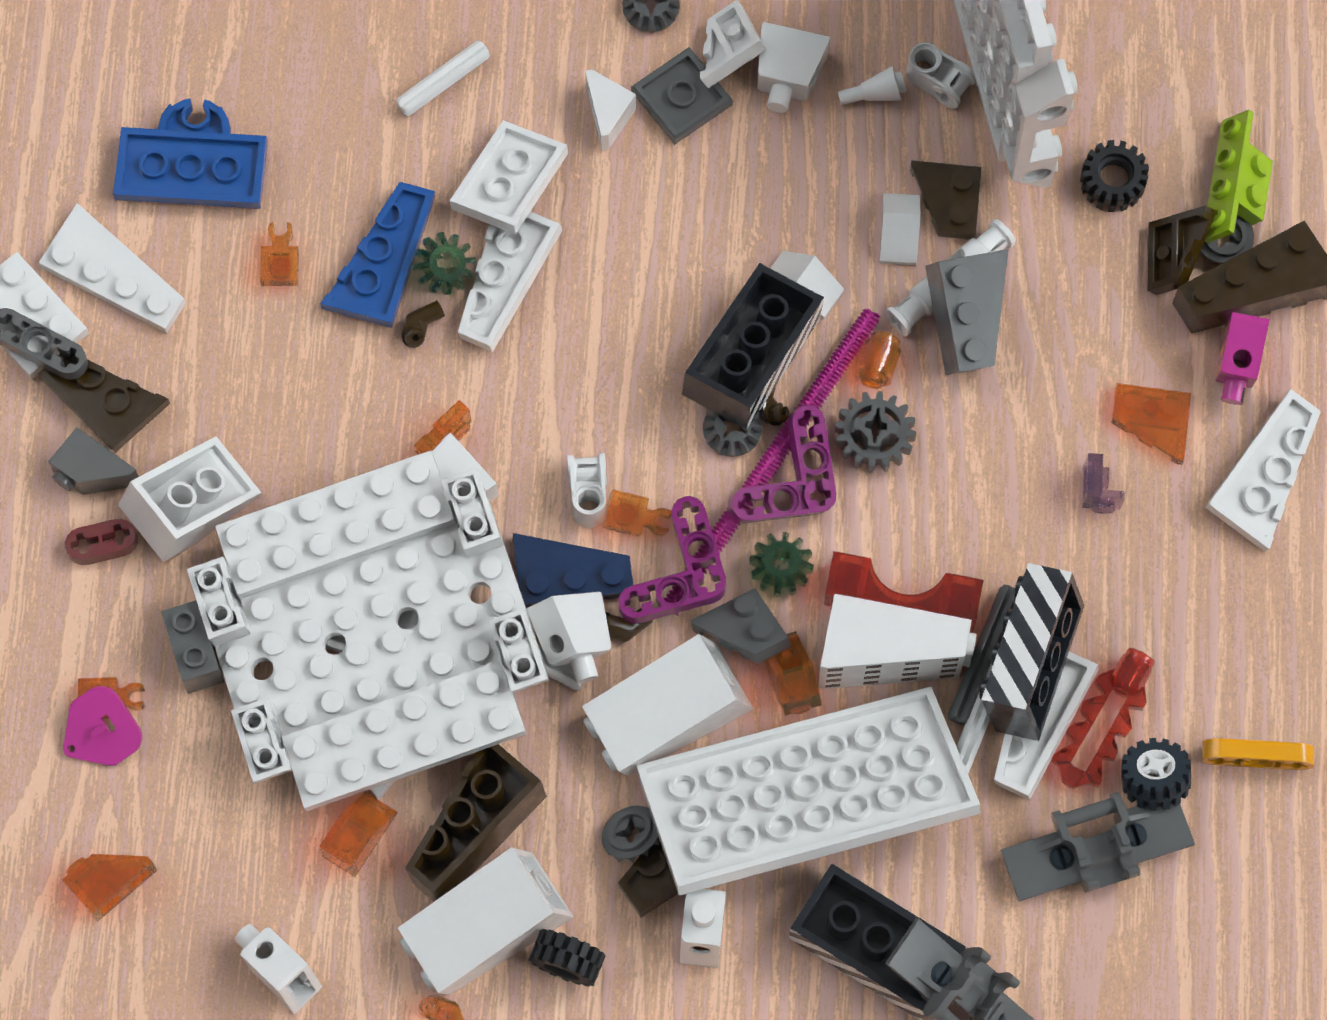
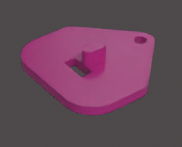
[63,686,143,766]

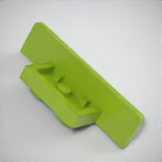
[1205,109,1273,243]

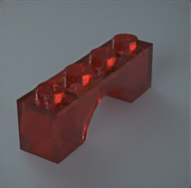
[824,551,984,633]

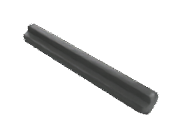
[948,585,1016,725]

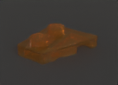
[1111,383,1191,465]

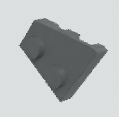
[690,588,791,664]

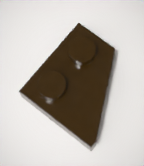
[910,160,982,240]
[1147,205,1215,295]

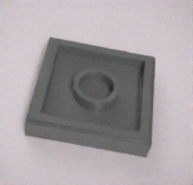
[631,47,733,145]

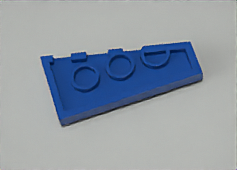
[320,182,436,328]

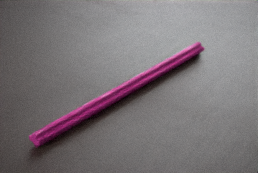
[664,308,880,616]

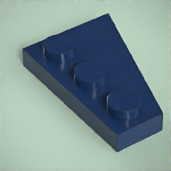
[513,533,633,608]

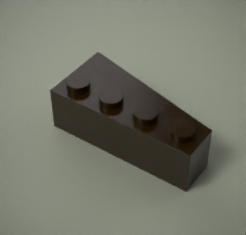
[1172,220,1327,334]
[405,744,547,902]

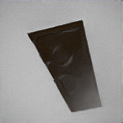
[38,354,170,453]
[618,836,678,918]

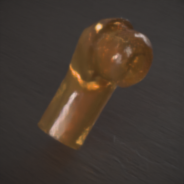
[418,995,464,1020]

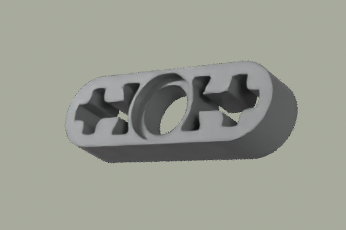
[0,308,88,380]

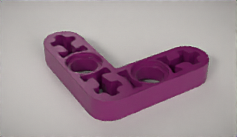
[727,405,837,523]
[619,496,727,624]

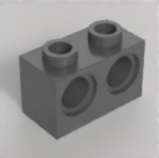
[161,600,224,694]

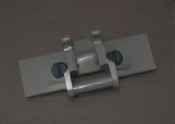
[1001,792,1195,902]
[885,918,1035,1020]

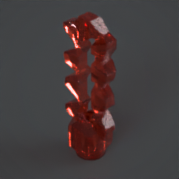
[1051,648,1155,789]

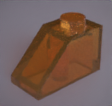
[765,631,822,716]
[319,792,398,877]
[62,854,157,922]

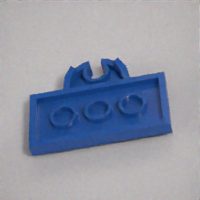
[113,98,268,209]

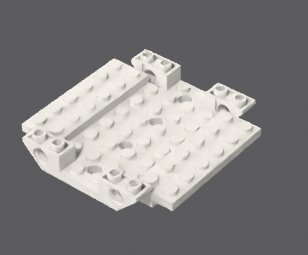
[953,0,1078,188]
[187,450,549,811]

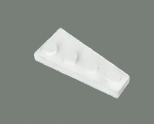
[39,203,186,334]
[458,211,563,352]
[1205,389,1321,552]
[994,652,1099,801]

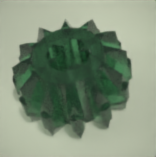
[412,232,476,295]
[749,531,814,597]

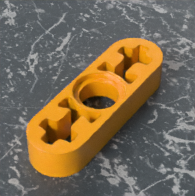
[1202,738,1314,770]

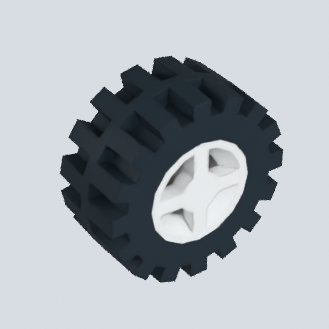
[1121,738,1191,811]

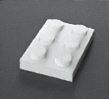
[450,120,568,234]
[0,252,89,380]

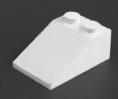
[118,436,262,562]

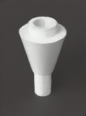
[838,66,907,105]

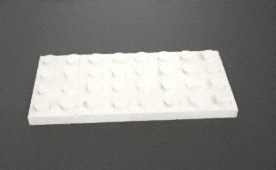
[636,687,980,896]

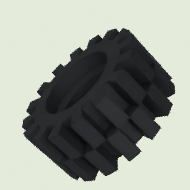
[1080,140,1149,212]
[528,929,606,987]

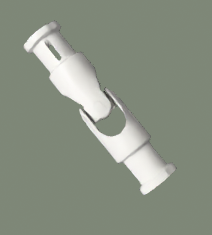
[885,219,1016,336]

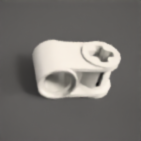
[906,43,976,109]
[567,453,607,528]

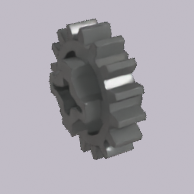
[834,391,916,473]

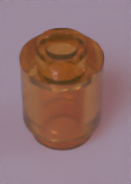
[856,331,901,389]

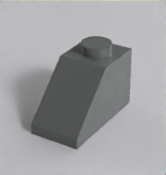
[48,427,139,495]

